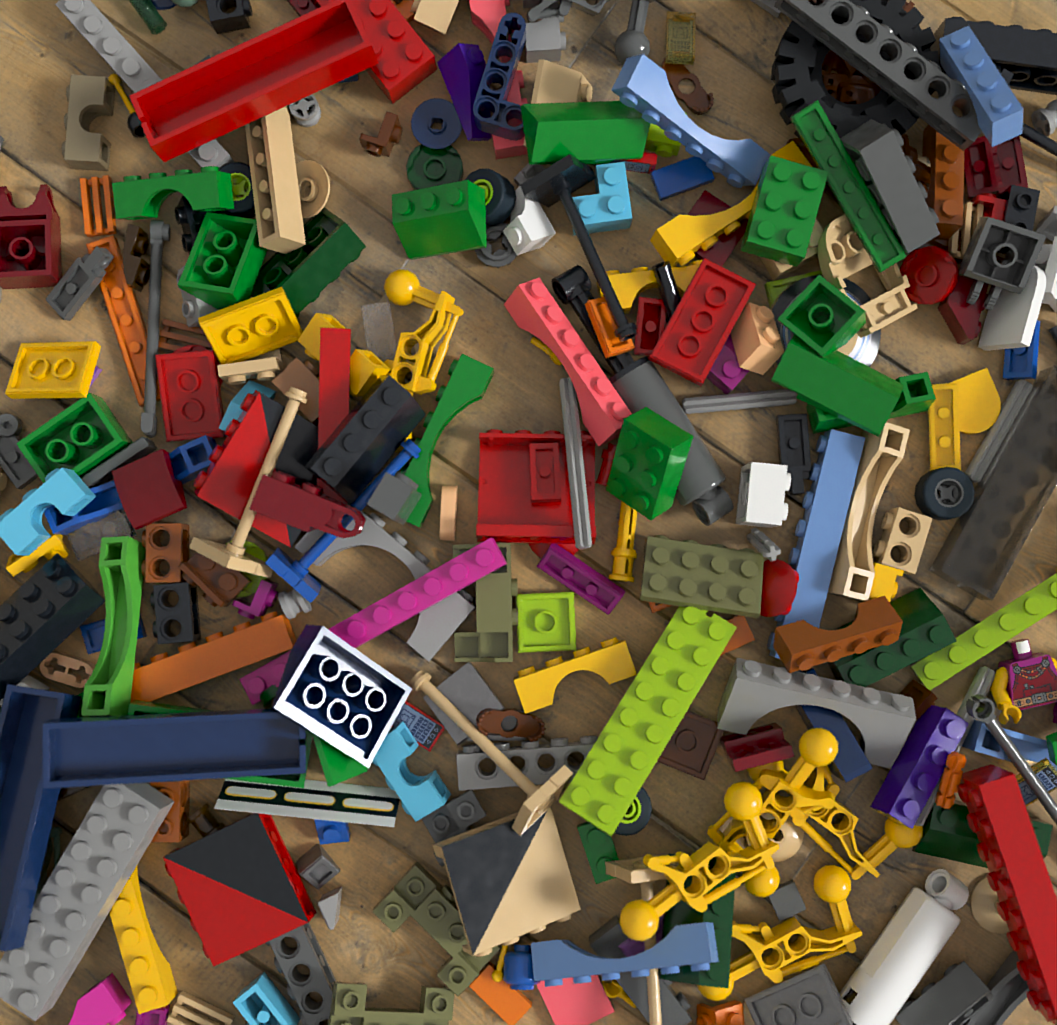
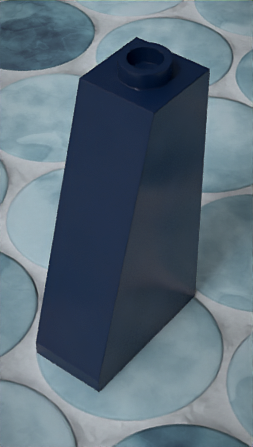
[795,668,873,783]

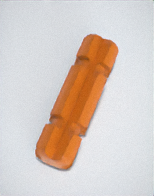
[935,751,967,809]

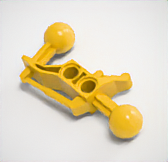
[384,269,464,452]
[707,727,838,897]
[747,760,923,880]
[619,781,780,941]
[697,865,862,1001]

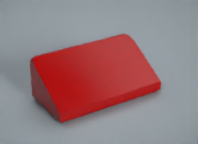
[633,297,667,357]

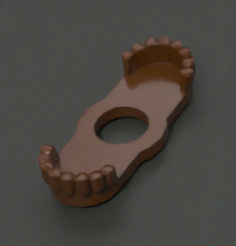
[661,57,714,115]
[476,708,546,742]

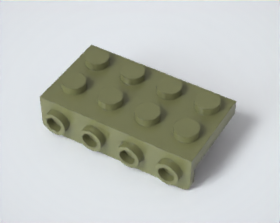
[640,535,764,618]

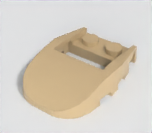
[818,214,918,338]

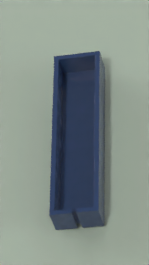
[0,684,82,952]
[42,708,306,789]

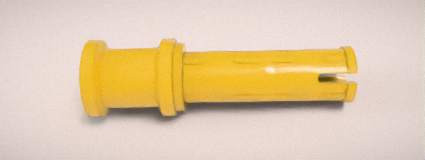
[608,501,637,582]

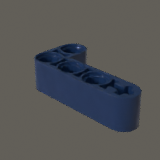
[473,12,526,141]

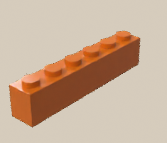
[130,611,297,703]

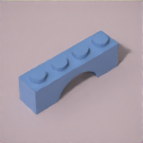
[939,25,1024,147]

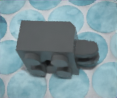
[958,217,1046,310]

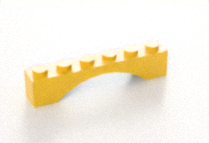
[650,141,812,268]
[109,866,178,1014]

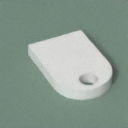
[978,265,1046,351]

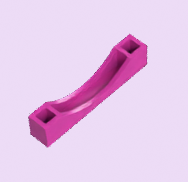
[68,973,132,1025]

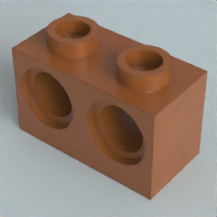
[141,523,189,583]
[150,780,190,842]

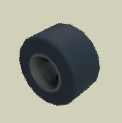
[914,467,975,521]

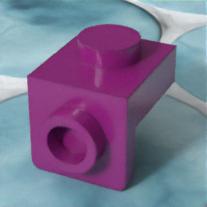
[232,579,279,619]

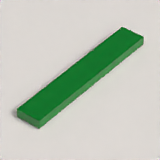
[790,100,907,273]

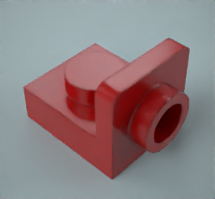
[970,193,1007,221]

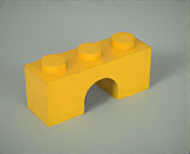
[297,313,390,397]

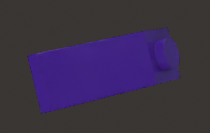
[437,43,491,141]

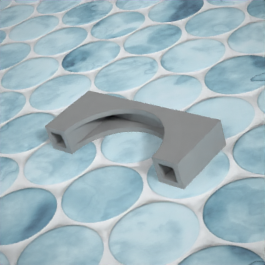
[295,498,476,662]
[717,658,916,769]

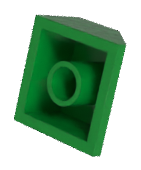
[777,274,866,358]

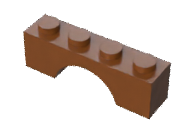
[922,116,964,240]
[773,596,903,673]

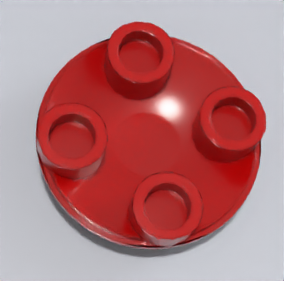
[760,559,799,617]

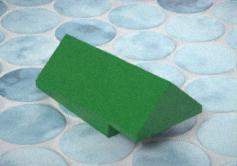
[521,101,650,165]
[771,335,904,436]

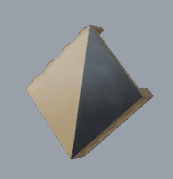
[432,807,581,957]

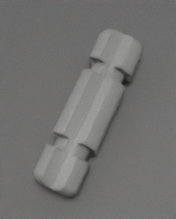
[747,528,781,561]

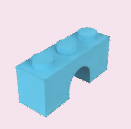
[0,467,96,556]
[372,721,451,822]

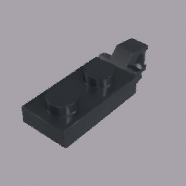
[776,413,812,495]

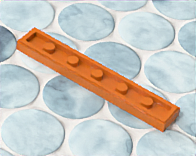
[86,235,161,407]

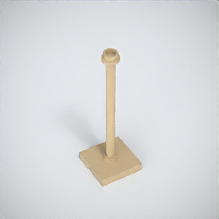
[189,386,308,578]
[410,670,573,836]
[605,855,679,1025]

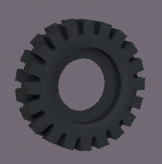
[771,0,940,141]

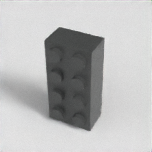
[840,119,940,253]

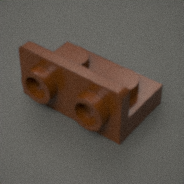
[178,552,252,607]

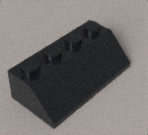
[304,375,426,505]

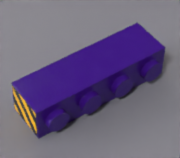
[870,705,969,829]

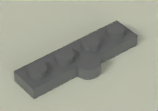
[0,412,39,489]

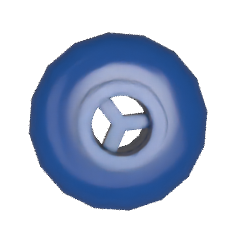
[503,945,541,990]

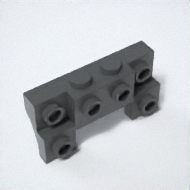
[422,790,487,878]

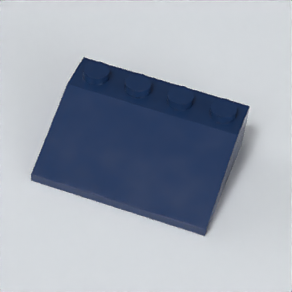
[272,624,412,768]

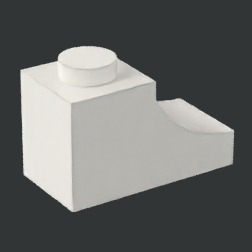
[503,186,556,255]

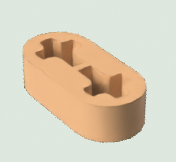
[440,485,458,541]
[39,652,96,688]

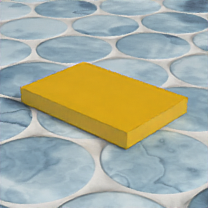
[198,287,303,365]
[5,341,101,399]

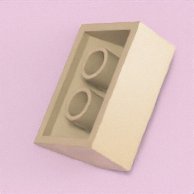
[523,59,592,167]

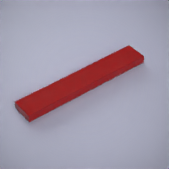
[317,327,351,504]

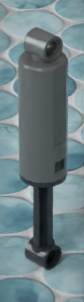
[551,265,734,526]

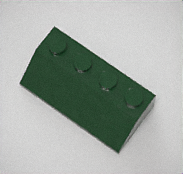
[251,207,366,318]
[827,588,957,687]
[912,800,1053,868]
[659,854,736,989]

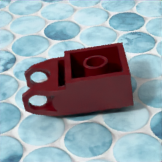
[0,184,62,290]
[249,471,366,538]

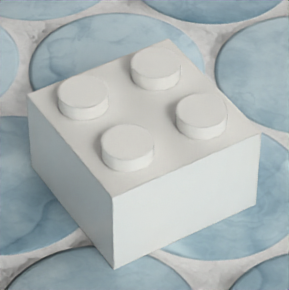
[736,462,791,528]

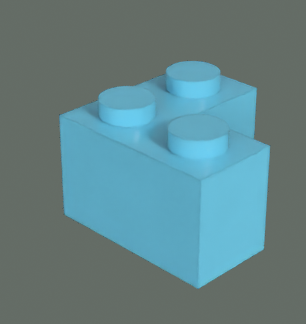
[572,161,632,236]
[232,972,300,1025]

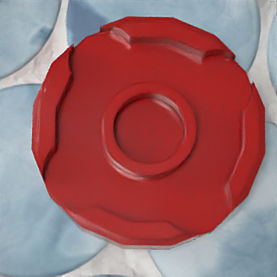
[899,246,959,305]

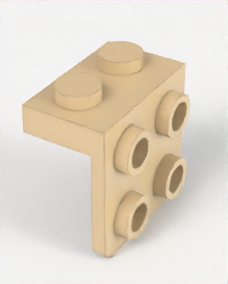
[217,347,284,385]

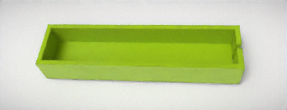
[559,606,737,836]

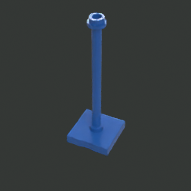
[265,439,422,603]

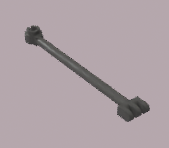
[141,220,170,438]
[966,694,1057,825]

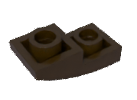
[123,224,150,292]

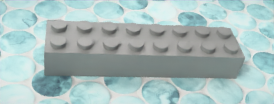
[0,783,175,1021]

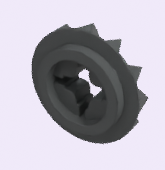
[475,222,518,268]

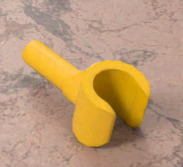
[530,337,562,365]
[601,980,636,1008]

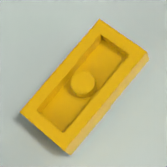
[6,528,69,577]

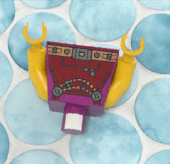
[990,639,1057,725]

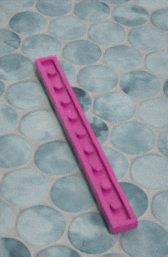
[239,537,507,705]

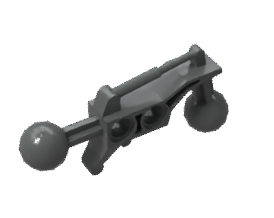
[526,0,656,65]

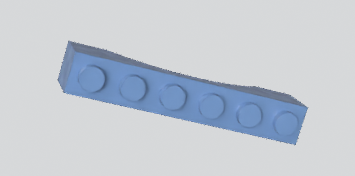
[611,54,770,188]
[962,720,1057,774]
[531,922,719,987]

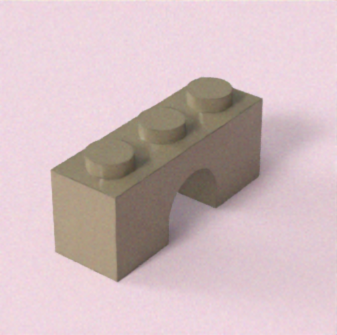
[62,75,115,171]

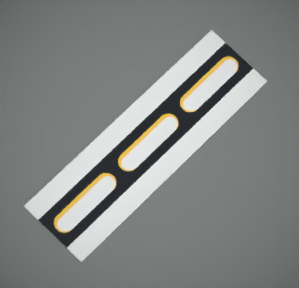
[214,779,400,827]

